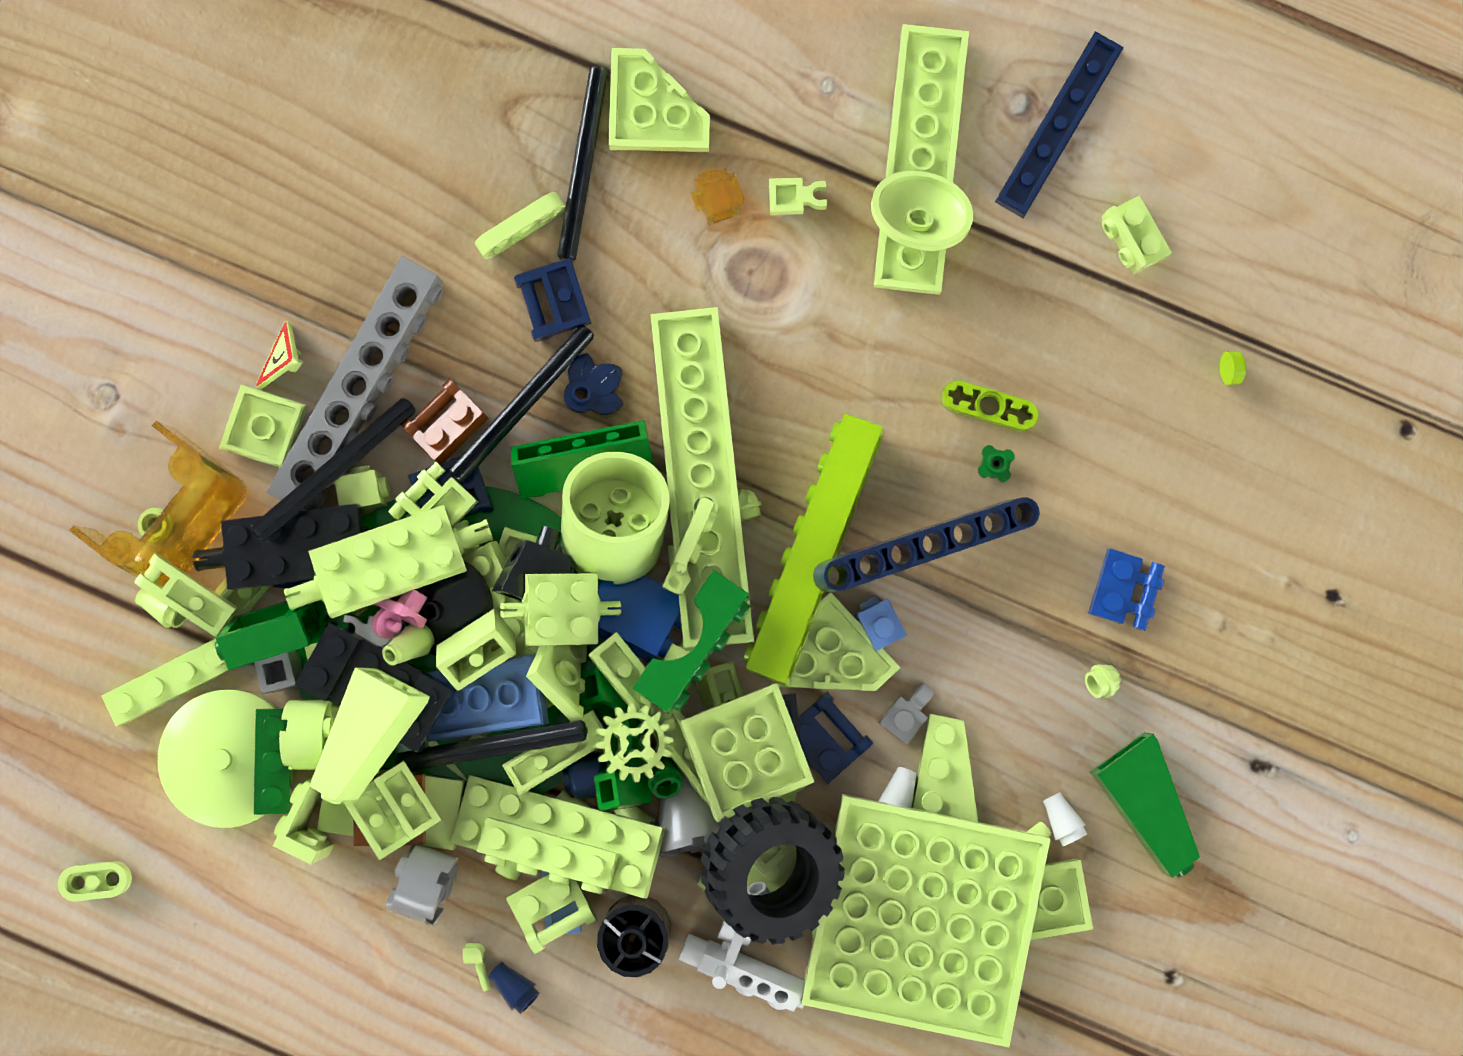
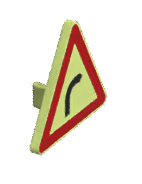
[256,321,303,390]

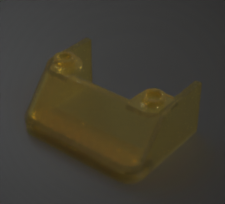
[69,421,247,587]

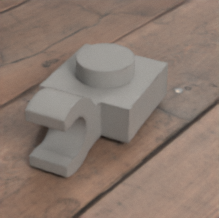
[879,683,935,744]

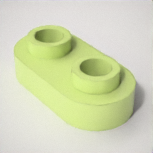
[58,861,132,902]

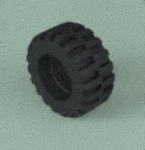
[700,797,845,945]

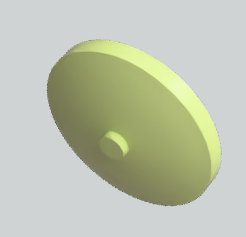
[158,689,297,828]

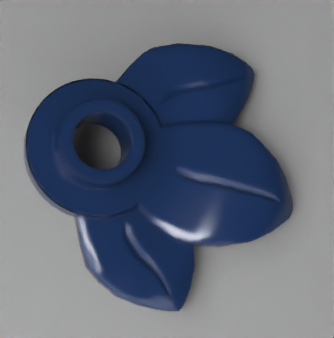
[563,353,623,415]

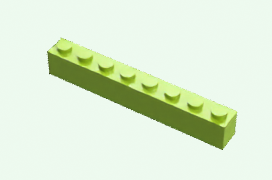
[743,413,884,687]

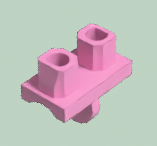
[372,590,427,639]

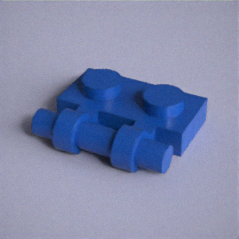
[1088,549,1165,631]

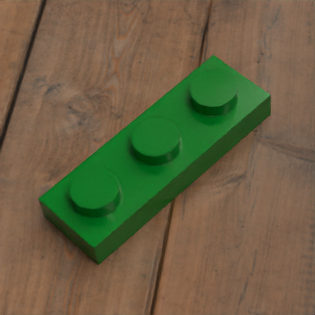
[254,708,291,815]

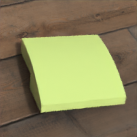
[342,761,441,861]

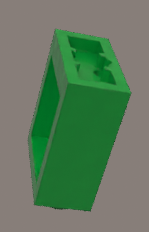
[215,601,320,670]

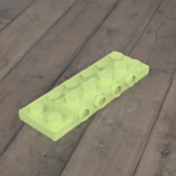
[450,775,666,898]

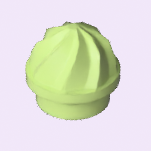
[738,489,762,522]
[1085,664,1121,698]

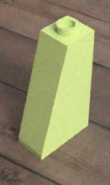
[309,668,430,804]

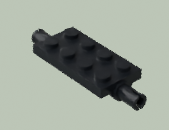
[193,504,375,590]

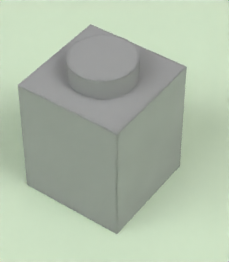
[254,651,303,694]

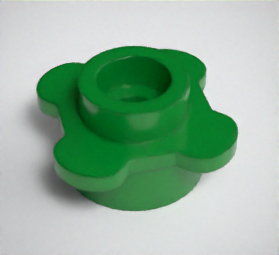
[978,445,1015,482]

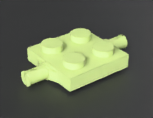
[500,573,621,646]

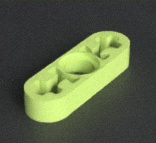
[475,192,566,259]

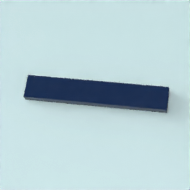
[995,31,1124,218]

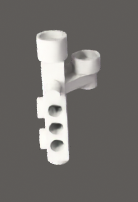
[678,921,805,1012]

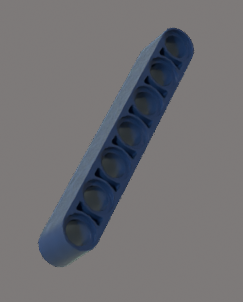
[813,497,1040,592]

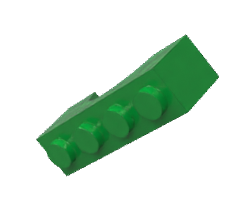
[632,570,751,715]
[580,666,653,811]

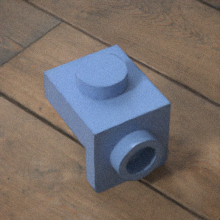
[855,596,907,651]

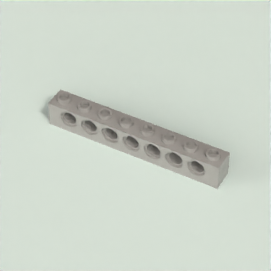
[266,256,443,511]

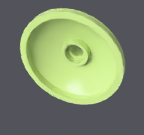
[871,171,973,251]

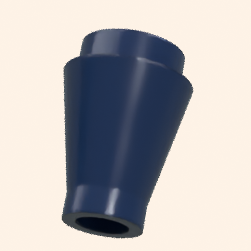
[488,962,540,1014]

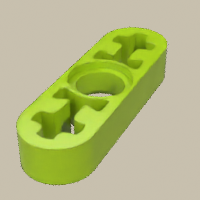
[941,380,1039,432]

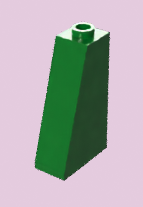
[1090,732,1200,878]

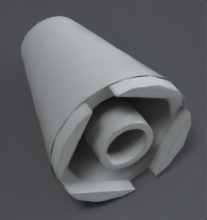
[658,765,721,857]

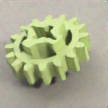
[594,704,673,782]

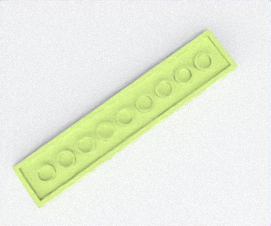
[651,307,754,649]

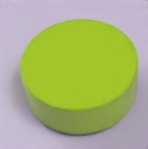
[1219,351,1246,385]

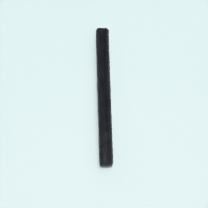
[558,66,608,261]
[450,325,594,483]
[250,398,416,542]
[395,720,588,771]

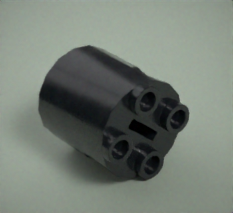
[597,894,671,977]

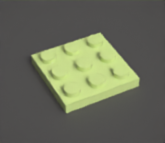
[678,683,814,822]

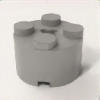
[386,845,458,926]

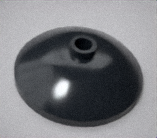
[405,560,494,656]

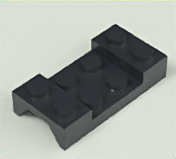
[295,622,456,752]

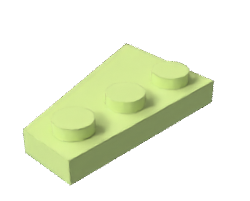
[912,714,978,822]

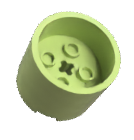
[561,452,670,584]

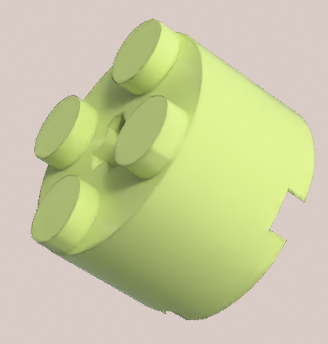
[279,700,340,770]

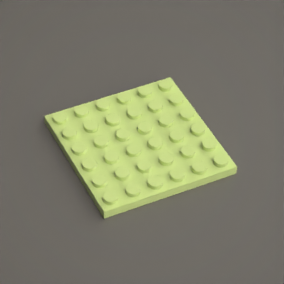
[801,794,1050,1048]

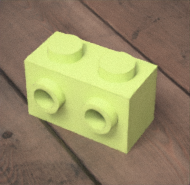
[436,609,516,691]

